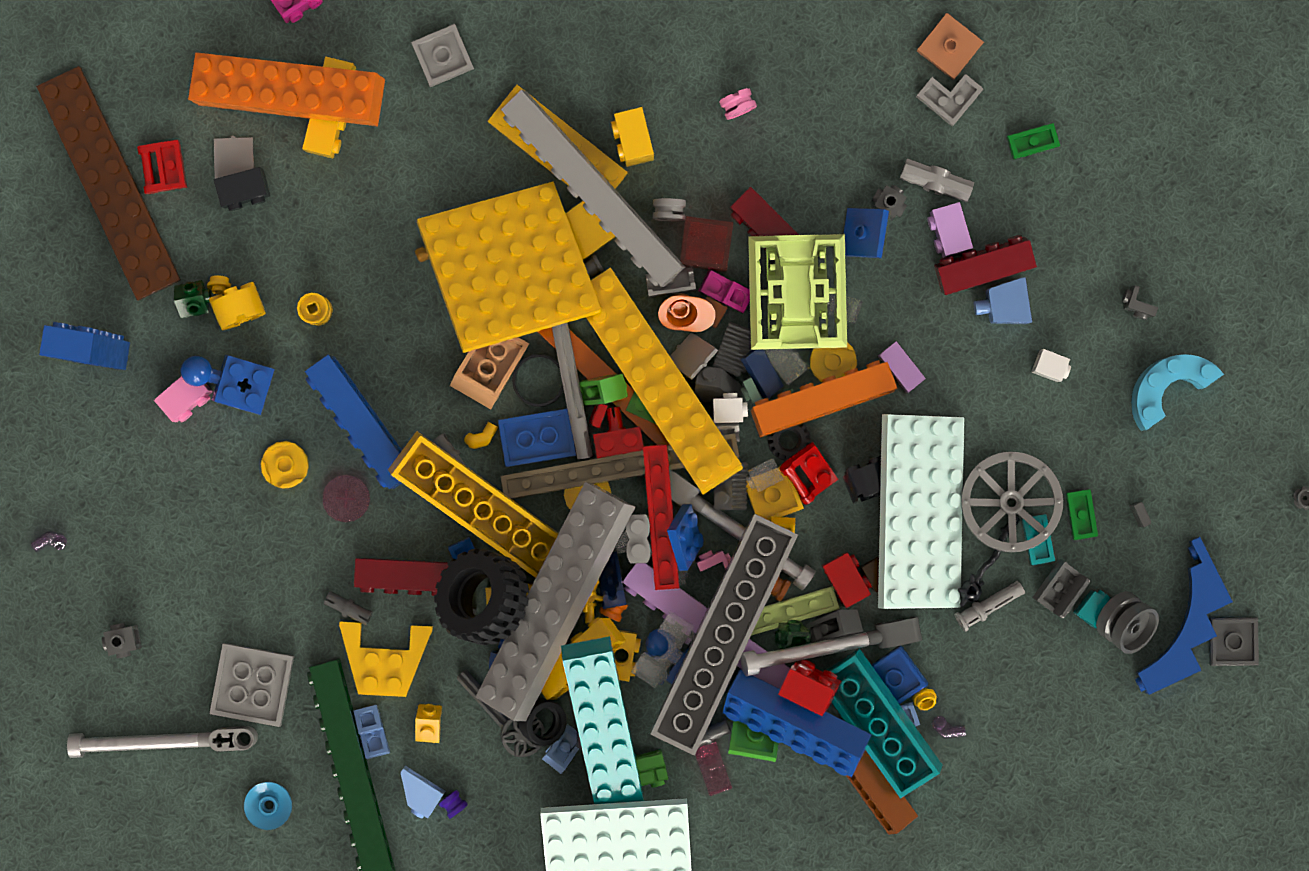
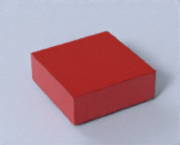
[589,404,608,428]

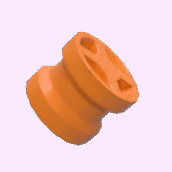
[599,604,628,622]

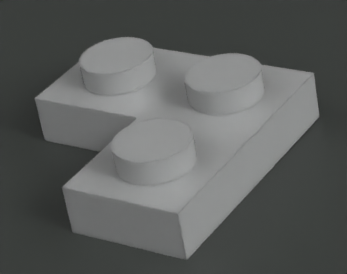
[916,74,983,127]

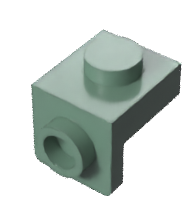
[740,378,763,405]

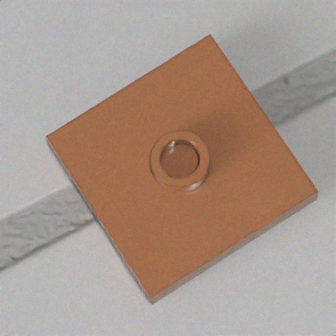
[917,13,984,80]

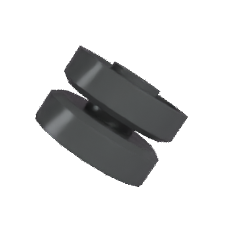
[1096,591,1159,654]

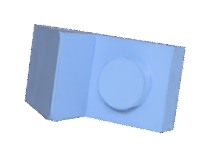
[542,724,579,774]

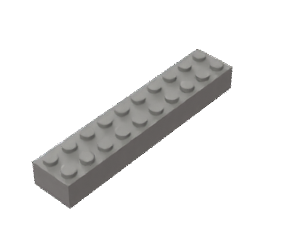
[476,482,635,721]
[648,514,798,756]

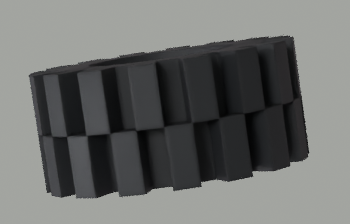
[767,423,811,461]

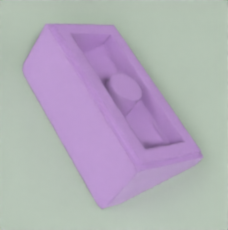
[878,341,926,393]

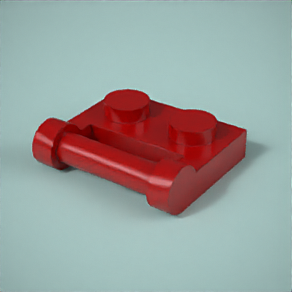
[137,140,187,194]
[779,442,838,505]

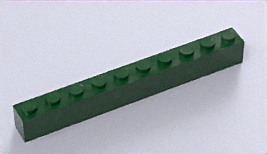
[307,658,396,871]

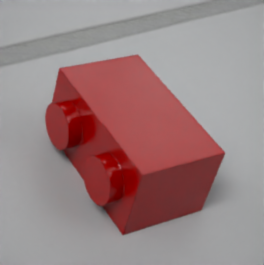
[821,552,872,608]

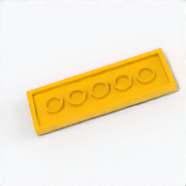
[487,85,628,189]

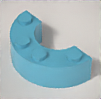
[1131,354,1224,431]

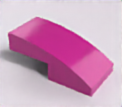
[698,270,750,313]

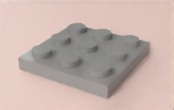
[210,643,294,727]

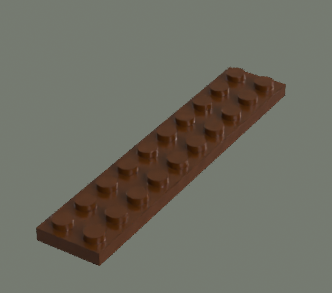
[36,66,181,301]

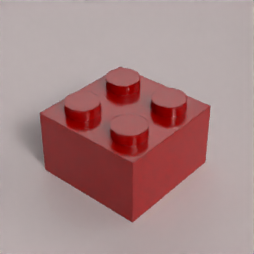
[778,659,841,716]

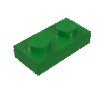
[1007,123,1060,160]
[1065,489,1098,540]

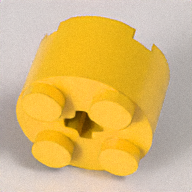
[209,282,266,330]

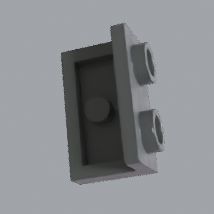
[1032,559,1090,619]

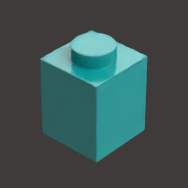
[1074,590,1111,629]

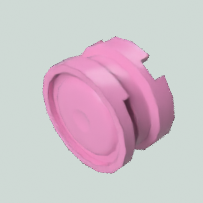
[719,88,757,120]

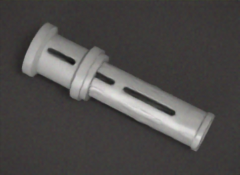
[954,580,1025,632]

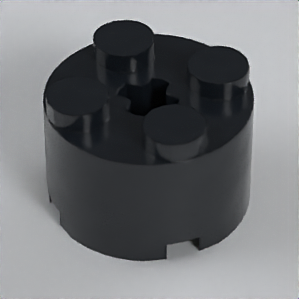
[842,456,881,504]

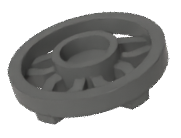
[500,716,545,757]

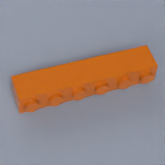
[751,360,897,437]

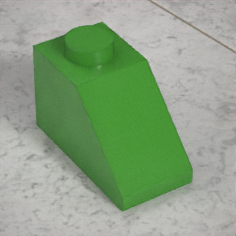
[579,374,628,405]

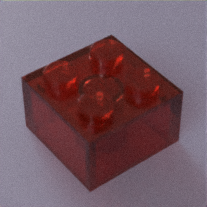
[680,216,733,272]

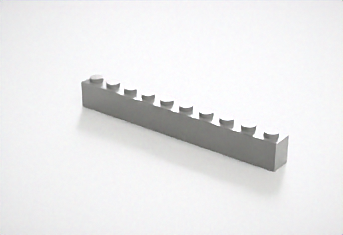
[501,90,685,287]

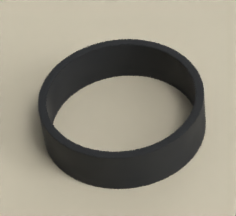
[512,354,564,407]

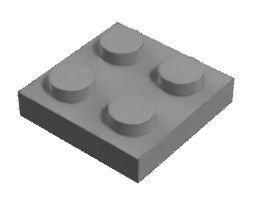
[411,24,474,87]

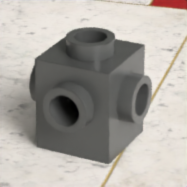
[871,185,907,221]
[102,623,142,659]

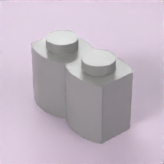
[626,514,650,563]

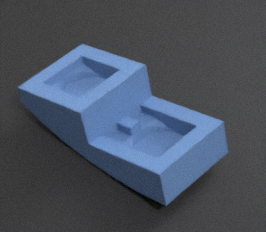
[354,705,390,759]

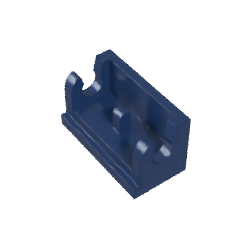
[598,551,627,609]

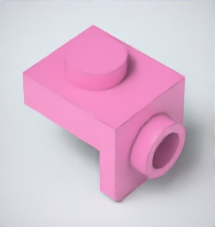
[696,550,731,572]

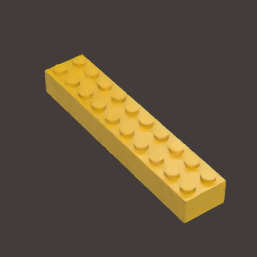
[586,267,743,495]

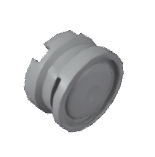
[653,198,686,221]

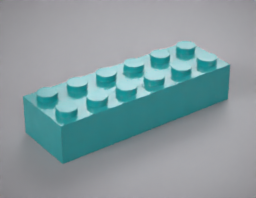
[827,648,943,799]

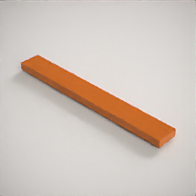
[537,327,670,446]

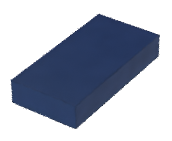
[741,349,784,399]

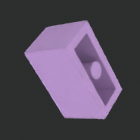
[927,202,973,258]

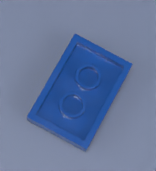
[498,409,576,467]

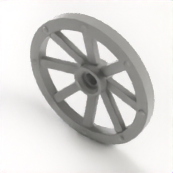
[961,452,1063,552]

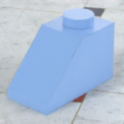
[401,766,445,818]

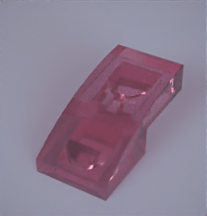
[695,742,732,797]

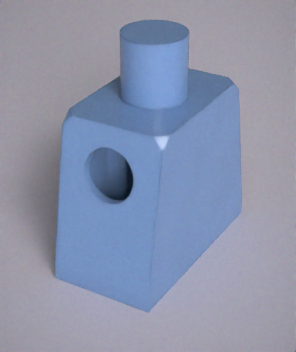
[974,278,1032,324]

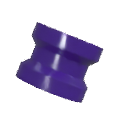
[438,789,468,819]

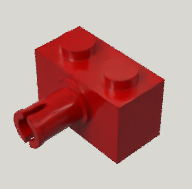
[593,407,644,459]

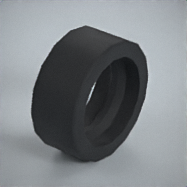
[519,698,567,746]

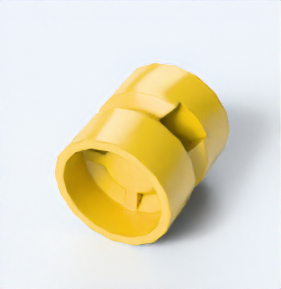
[297,293,333,326]

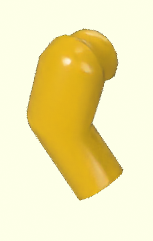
[464,422,498,449]

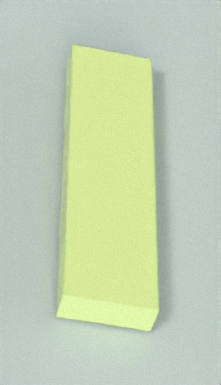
[751,586,840,636]

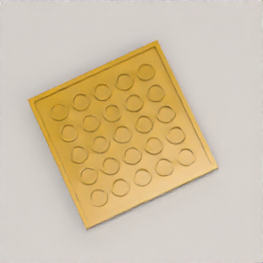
[417,181,601,353]

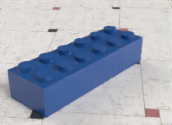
[39,322,130,370]
[305,355,402,489]
[722,670,872,777]

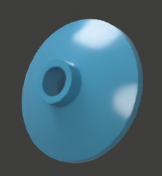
[244,782,292,830]

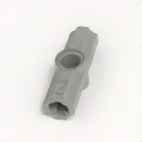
[900,159,974,202]

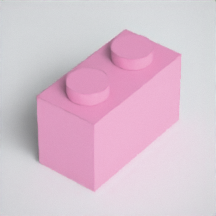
[154,376,213,422]

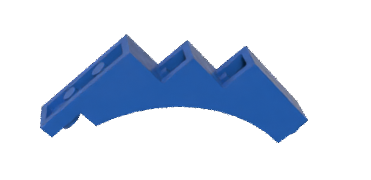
[1135,537,1233,695]

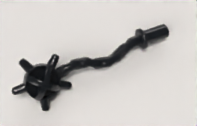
[958,516,1020,607]

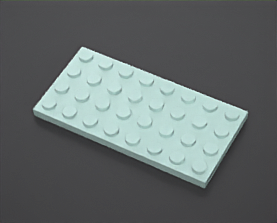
[878,414,964,609]

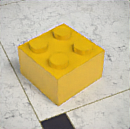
[611,107,654,167]

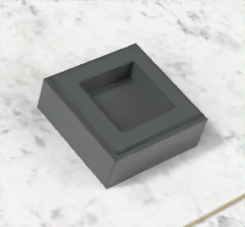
[1129,502,1151,527]

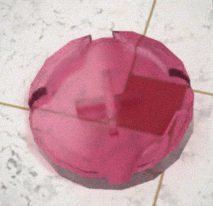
[323,475,370,522]

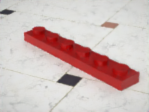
[643,444,680,590]

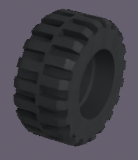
[434,548,529,645]

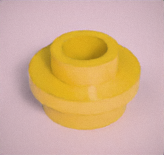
[207,276,231,295]
[913,688,937,710]

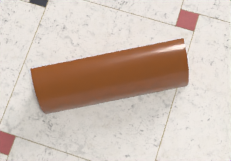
[846,750,918,835]

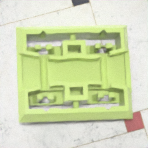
[748,234,847,350]

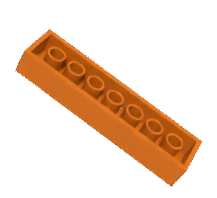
[188,53,385,126]

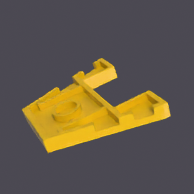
[339,621,433,697]

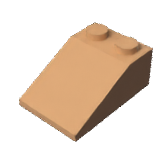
[450,337,529,409]

